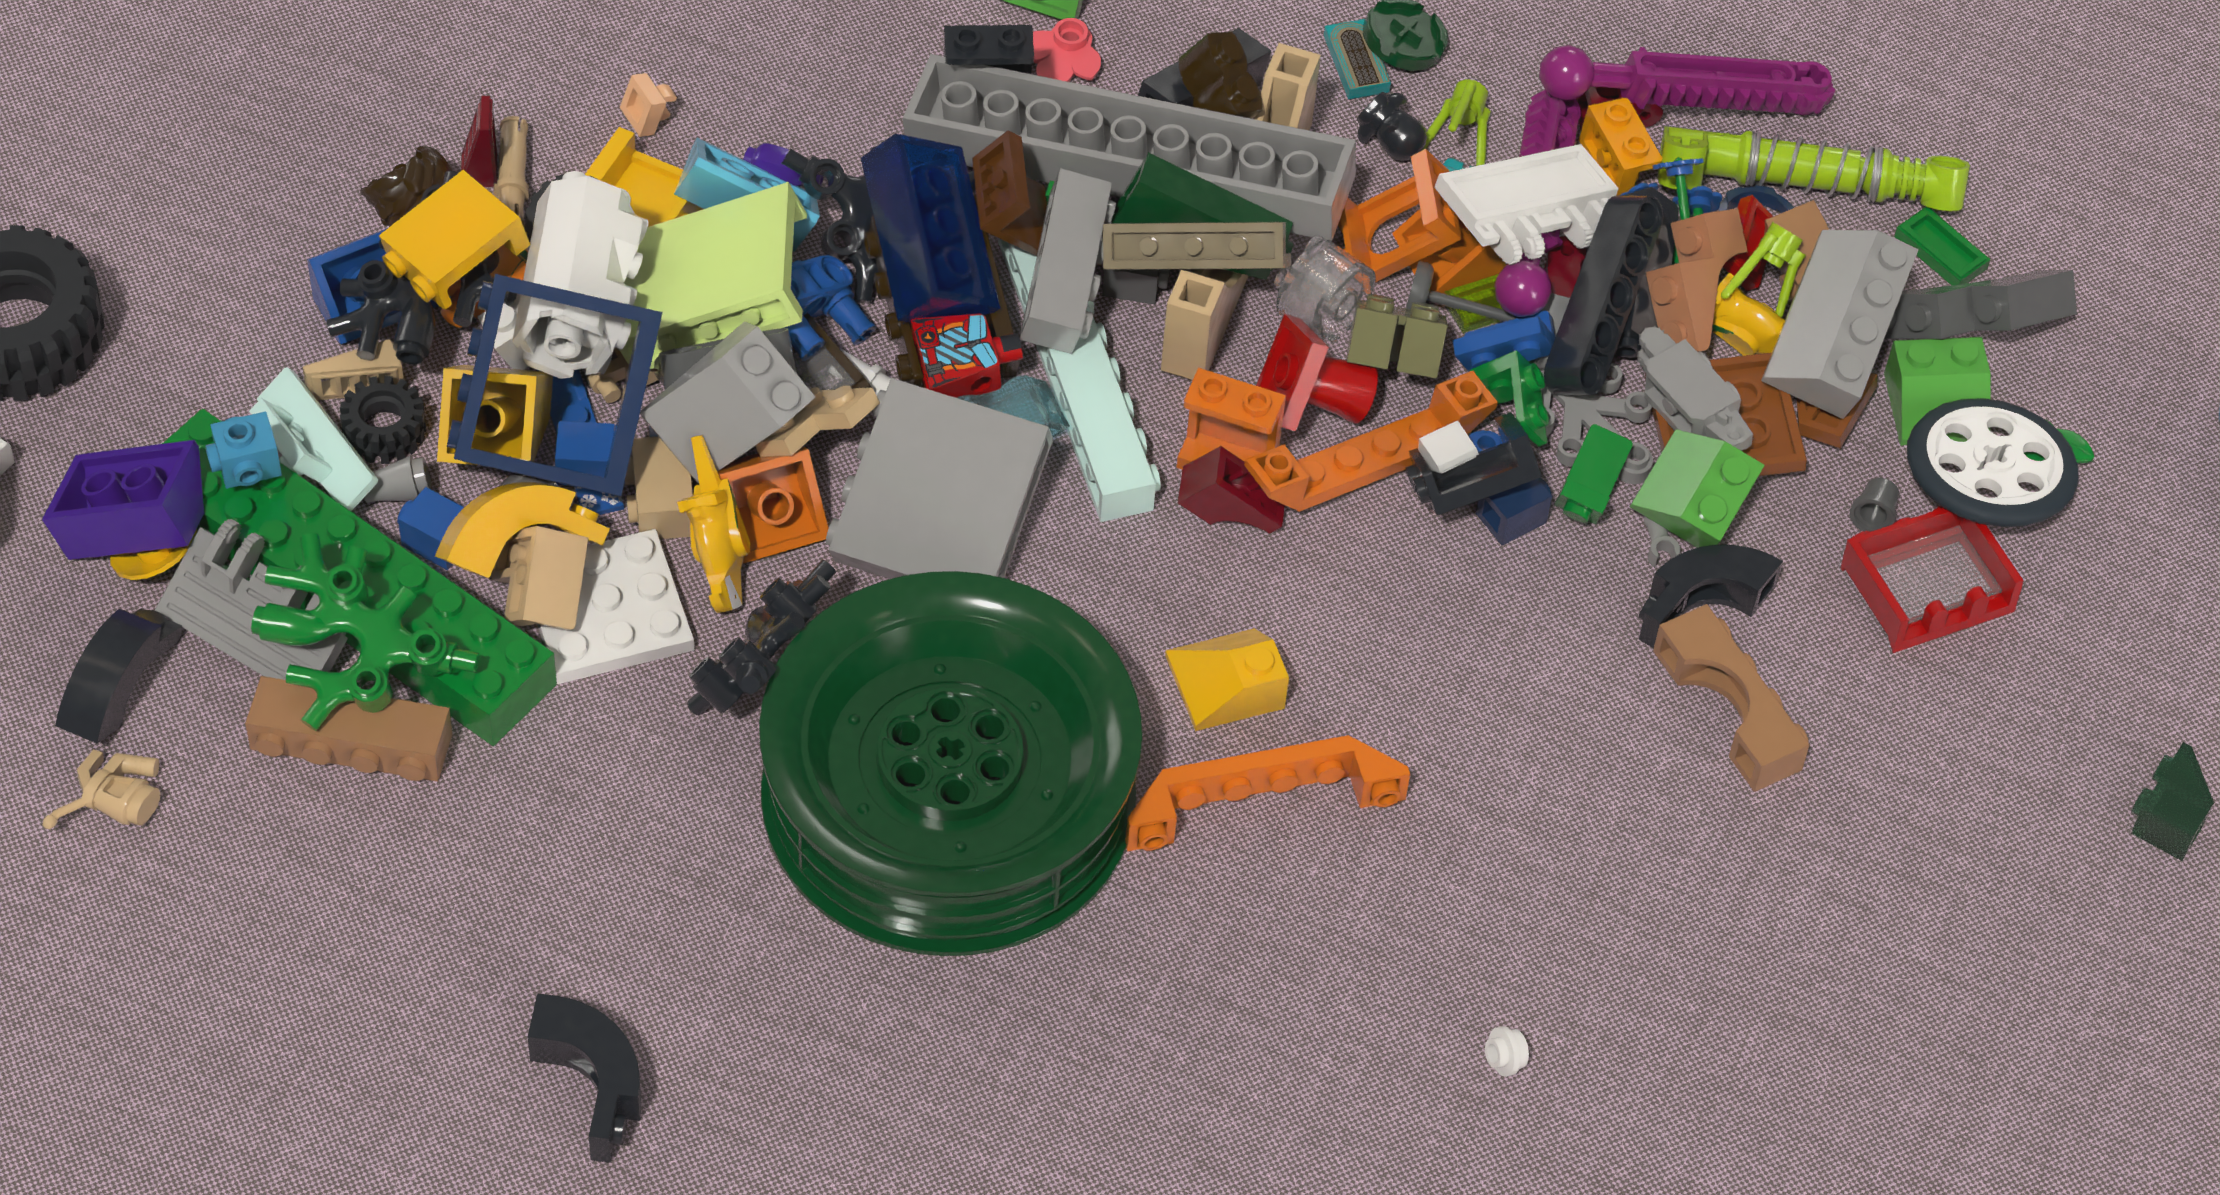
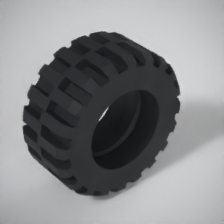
[0,225,105,402]

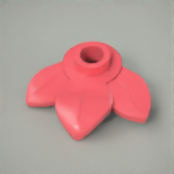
[1033,18,1101,82]

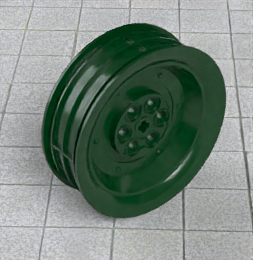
[759,571,1142,956]

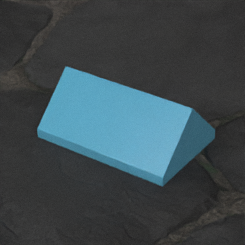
[674,138,820,252]

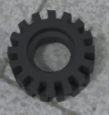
[340,376,426,464]

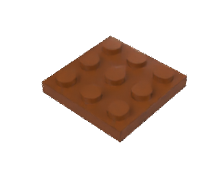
[1645,352,1807,476]

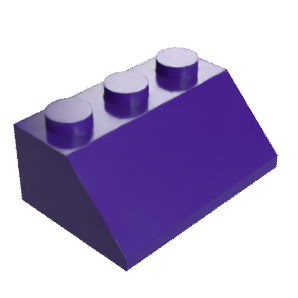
[42,440,204,560]

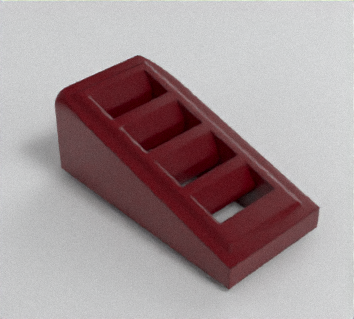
[461,96,498,187]

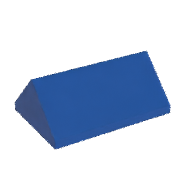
[307,228,451,344]

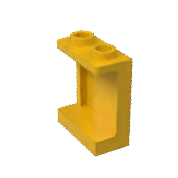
[585,127,703,227]
[379,170,530,310]

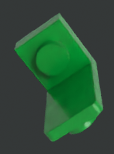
[1469,350,1549,447]

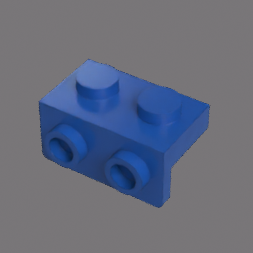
[1453,310,1555,372]

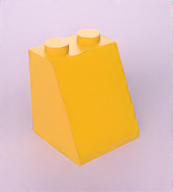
[437,365,553,465]

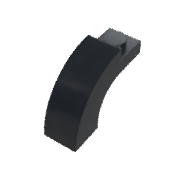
[1639,544,1783,649]
[55,609,182,744]

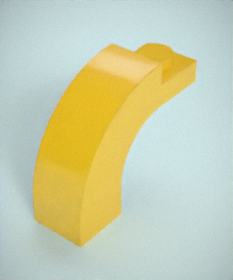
[435,482,610,579]

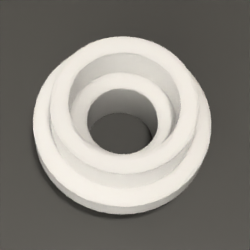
[1485,1026,1529,1077]

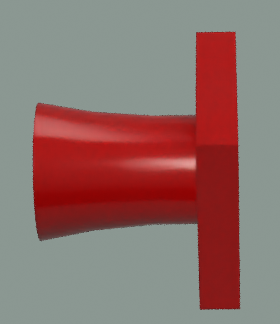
[1256,314,1378,431]

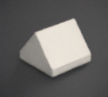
[1418,420,1479,474]

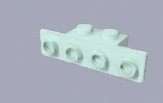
[249,367,378,511]

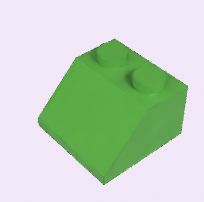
[1884,337,1991,445]
[1629,429,1765,548]

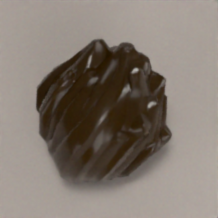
[360,146,452,227]

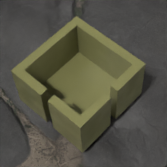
[1347,294,1447,379]

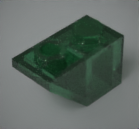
[2131,742,2214,861]

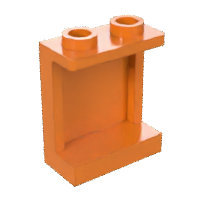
[1176,368,1286,470]

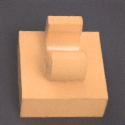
[620,73,677,137]

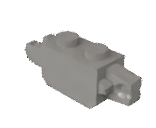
[1637,326,1753,451]

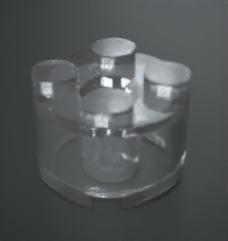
[1274,235,1376,343]

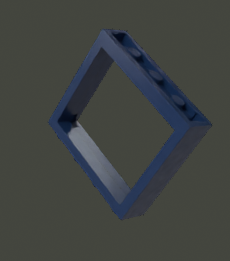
[447,274,663,496]

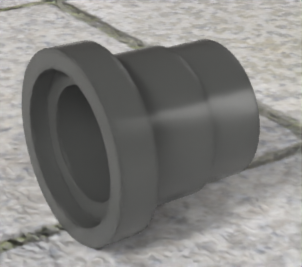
[1850,478,1899,532]

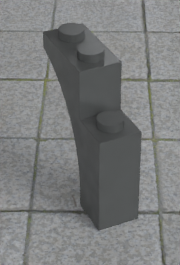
[1884,270,2077,339]

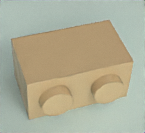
[625,436,693,539]

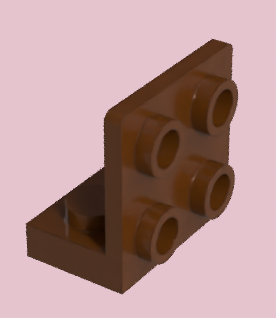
[972,130,1047,256]

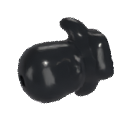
[1357,92,1427,161]

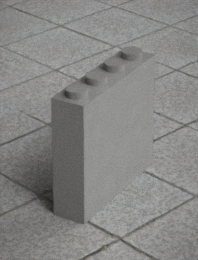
[826,378,1053,579]

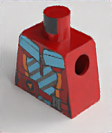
[911,314,1023,402]

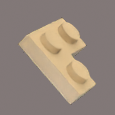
[755,386,880,457]

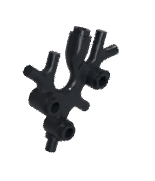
[781,147,976,303]
[326,171,517,365]
[687,559,836,715]

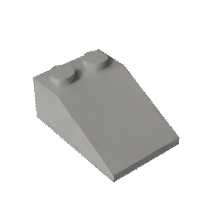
[640,321,816,483]

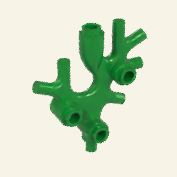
[251,533,480,731]

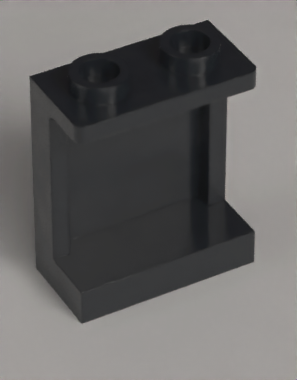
[943,25,1034,74]
[1405,412,1542,515]

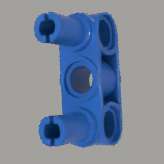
[784,255,877,361]

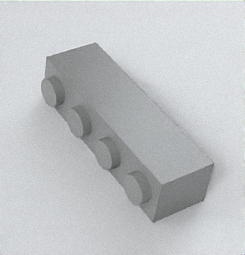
[1019,168,1116,354]

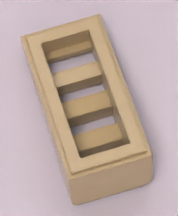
[303,339,404,400]

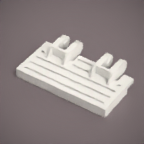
[1434,144,1619,265]

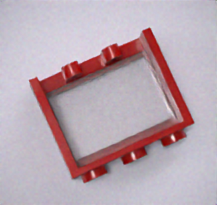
[1840,506,2024,653]

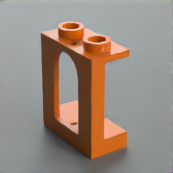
[1338,149,1462,284]

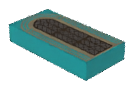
[1323,19,1391,100]

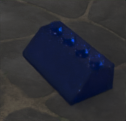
[861,133,1000,323]

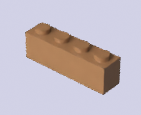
[245,676,453,782]

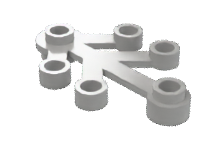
[1528,355,1653,484]

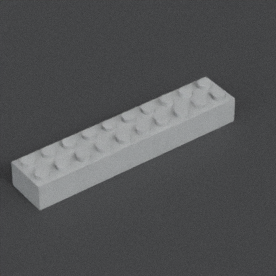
[903,54,1356,241]

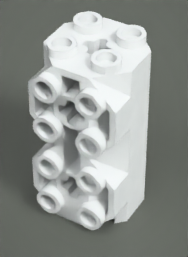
[512,171,648,379]

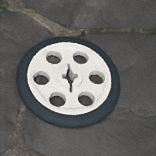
[1907,398,2079,527]

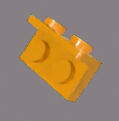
[1579,98,1662,196]

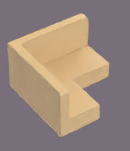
[491,526,589,630]

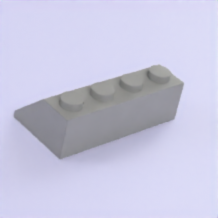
[1761,230,1919,419]

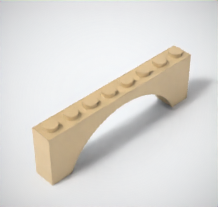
[1161,43,1321,380]

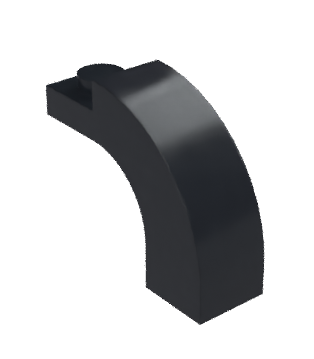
[528,993,641,1163]

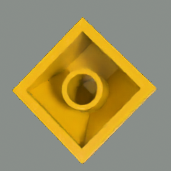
[1165,628,1289,731]

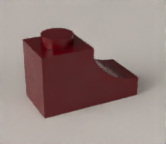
[1177,446,1285,534]

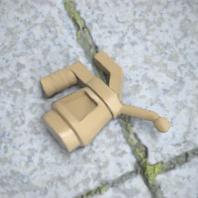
[42,749,160,830]

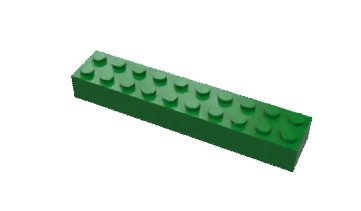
[162,408,557,747]

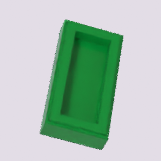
[1894,207,1991,285]

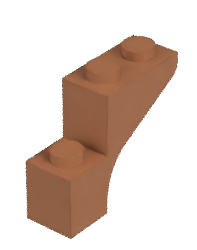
[1645,208,1748,352]

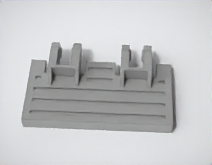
[155,519,348,680]

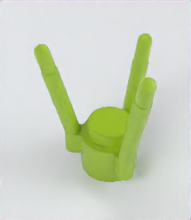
[1422,79,1491,166]
[1721,222,1806,318]

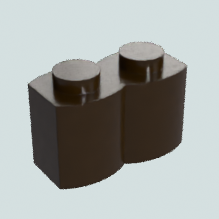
[1178,31,1262,119]

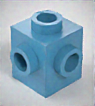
[205,411,282,489]

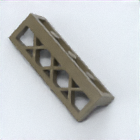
[1103,222,1291,269]

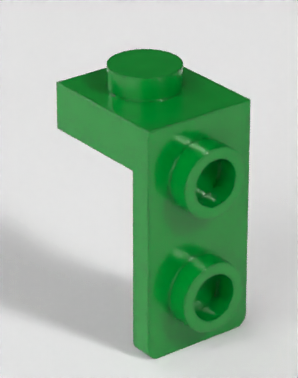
[1554,424,1633,525]

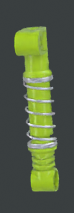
[1658,125,1970,211]

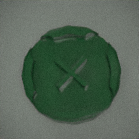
[1363,0,1448,71]

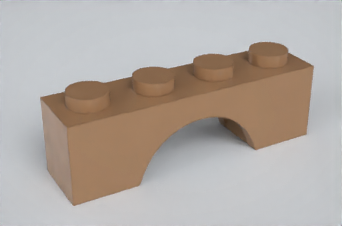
[1653,604,1810,792]

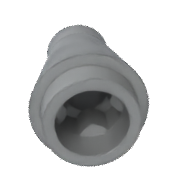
[364,455,432,503]

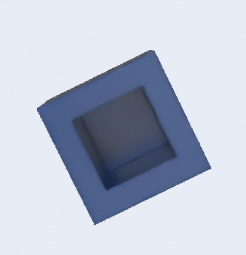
[555,421,615,486]
[397,487,464,571]

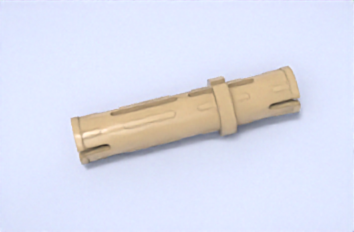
[493,116,529,227]

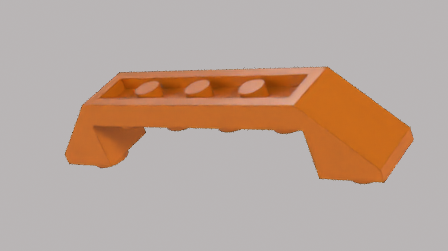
[1244,370,1498,512]
[1125,735,1410,852]

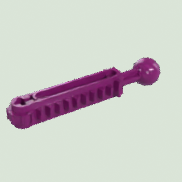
[1539,45,1836,115]
[1494,89,1581,317]

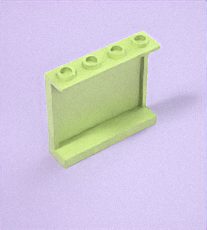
[619,182,807,369]

